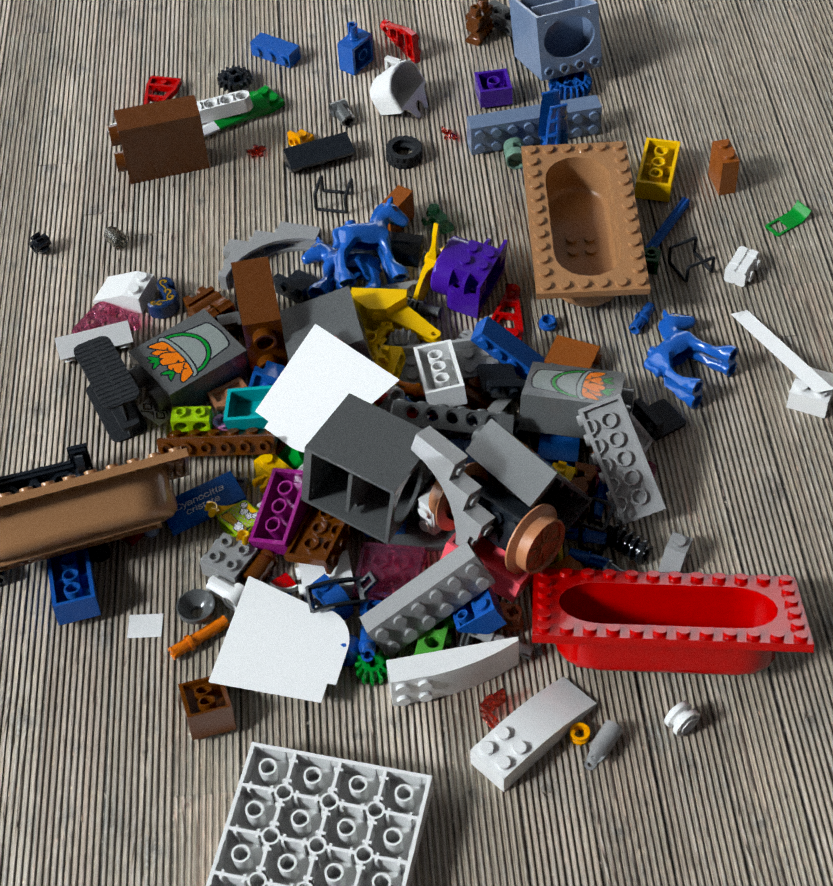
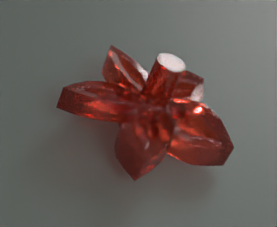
[441,126,458,140]
[246,144,266,158]

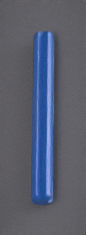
[645,197,690,248]

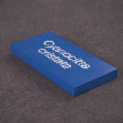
[165,471,247,536]

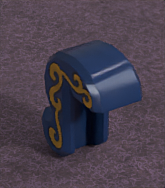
[147,277,180,319]

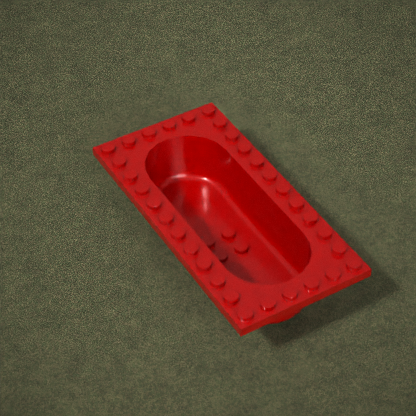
[532,567,814,675]

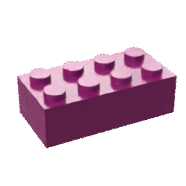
[248,468,310,555]

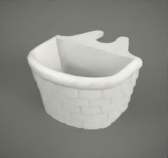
[370,60,428,118]

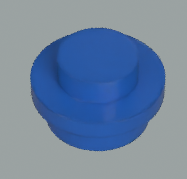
[539,314,557,331]

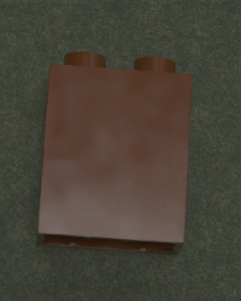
[108,95,210,184]
[231,256,288,376]

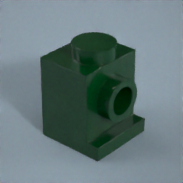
[644,246,661,275]

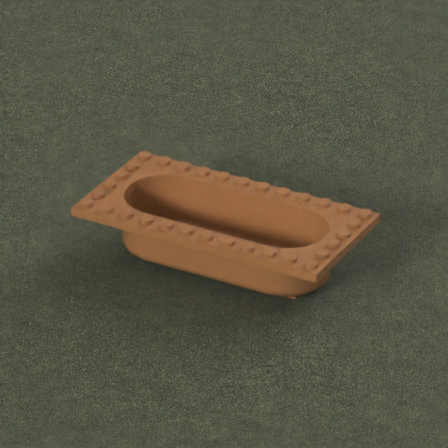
[521,141,651,307]
[0,446,190,572]

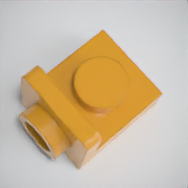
[287,129,314,146]

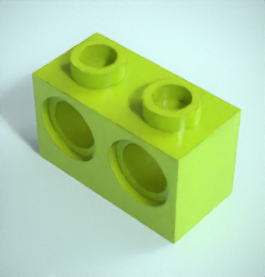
[170,406,213,432]

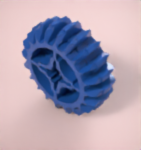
[548,70,592,100]

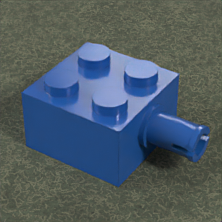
[337,21,374,76]

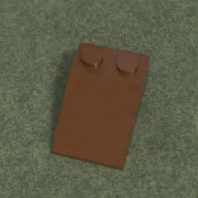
[178,676,237,741]

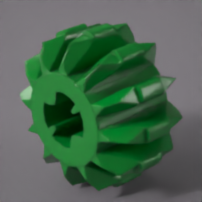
[354,650,390,687]

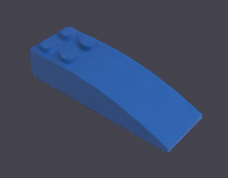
[46,548,101,626]

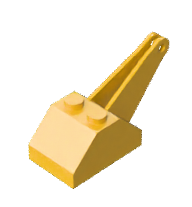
[351,287,441,343]

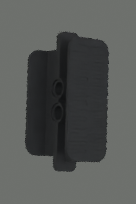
[74,336,147,442]

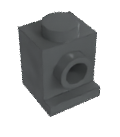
[217,311,244,337]

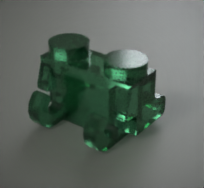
[421,203,455,236]

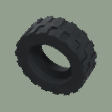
[385,135,423,170]

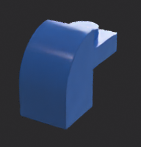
[312,573,354,621]

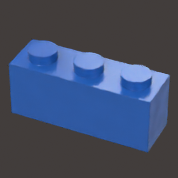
[250,32,301,68]

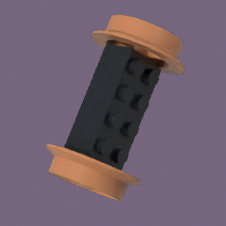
[429,462,565,575]

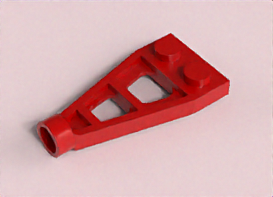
[380,19,421,64]
[144,75,182,104]
[491,284,524,341]

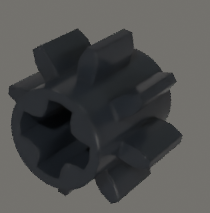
[29,232,51,255]

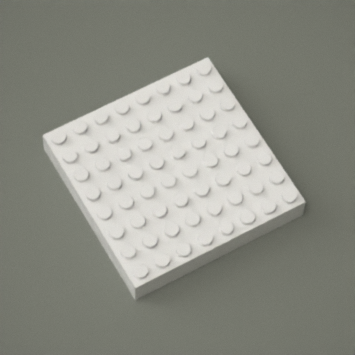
[206,742,433,886]

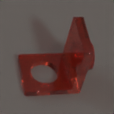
[479,688,506,730]

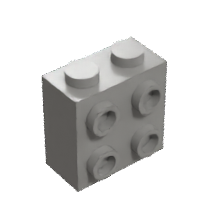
[200,533,259,585]

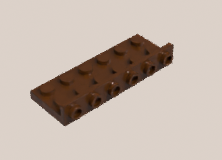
[157,427,282,457]
[284,505,354,574]

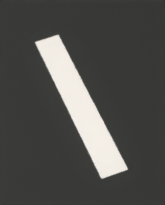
[731,310,833,393]

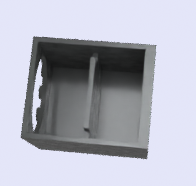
[301,393,433,545]

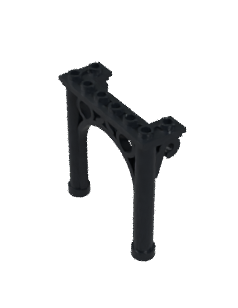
[0,443,111,587]

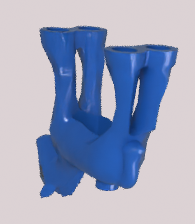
[332,197,409,290]
[301,237,382,299]
[644,309,739,409]

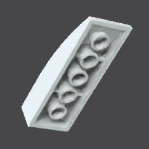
[386,637,519,706]
[470,676,597,792]

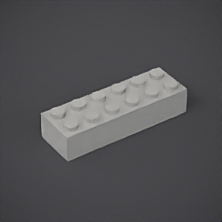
[359,541,496,658]

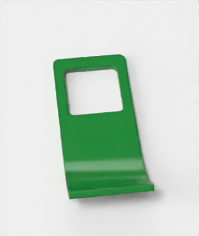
[765,200,812,237]

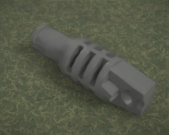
[408,297,442,319]

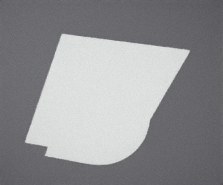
[255,324,399,452]
[208,576,350,703]

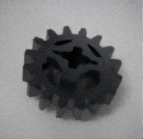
[217,65,252,93]

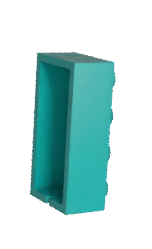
[223,385,273,430]

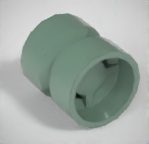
[503,137,525,170]

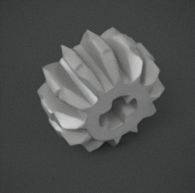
[387,328,419,347]

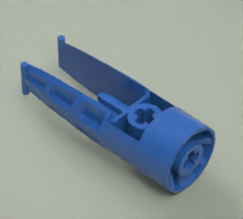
[538,89,568,145]

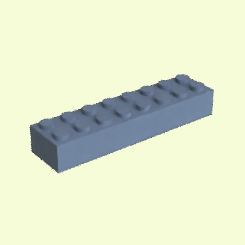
[466,95,602,155]

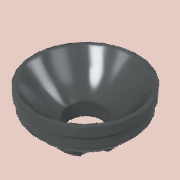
[176,589,215,625]

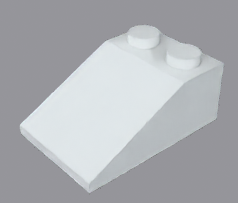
[93,271,157,314]
[786,367,833,419]

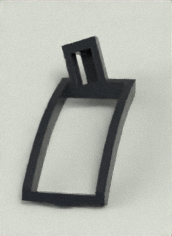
[305,571,380,613]

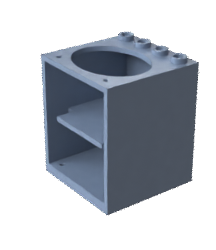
[509,0,602,81]

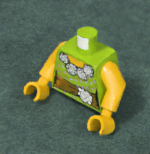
[204,500,262,546]

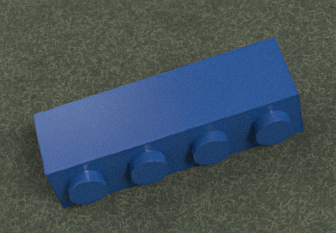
[470,316,545,381]

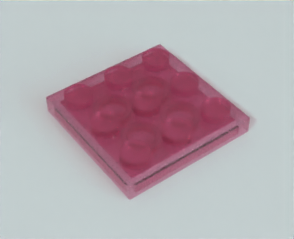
[352,542,425,601]

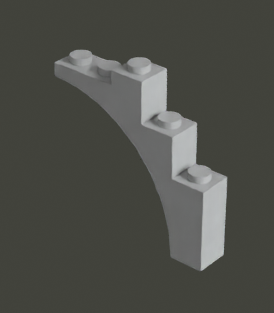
[218,221,322,290]
[411,425,495,552]

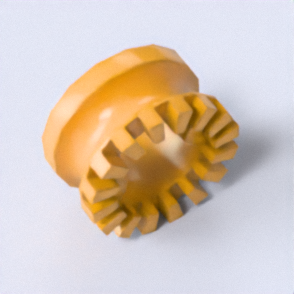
[569,722,590,746]

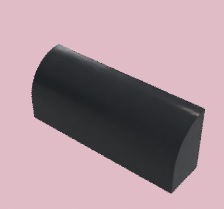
[283,132,355,173]
[352,231,424,268]

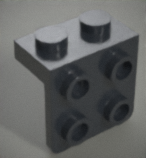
[273,270,320,304]
[476,364,526,399]
[632,398,686,441]

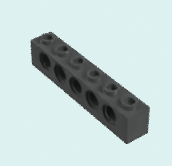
[390,399,514,440]

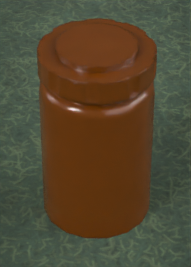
[242,549,279,584]

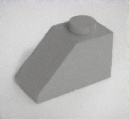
[658,532,693,573]

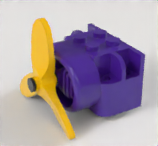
[413,222,508,319]

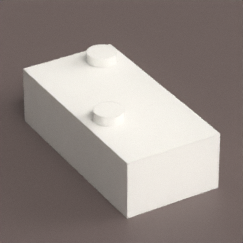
[413,339,468,407]

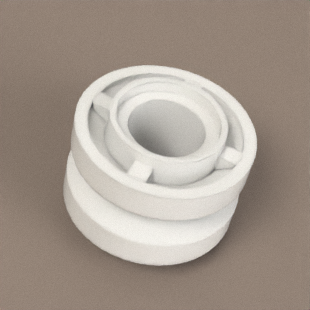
[664,700,700,737]

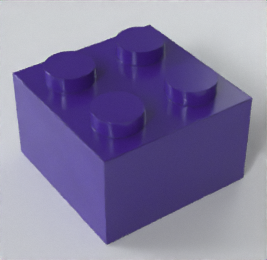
[474,68,513,108]

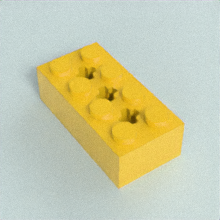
[635,137,681,202]

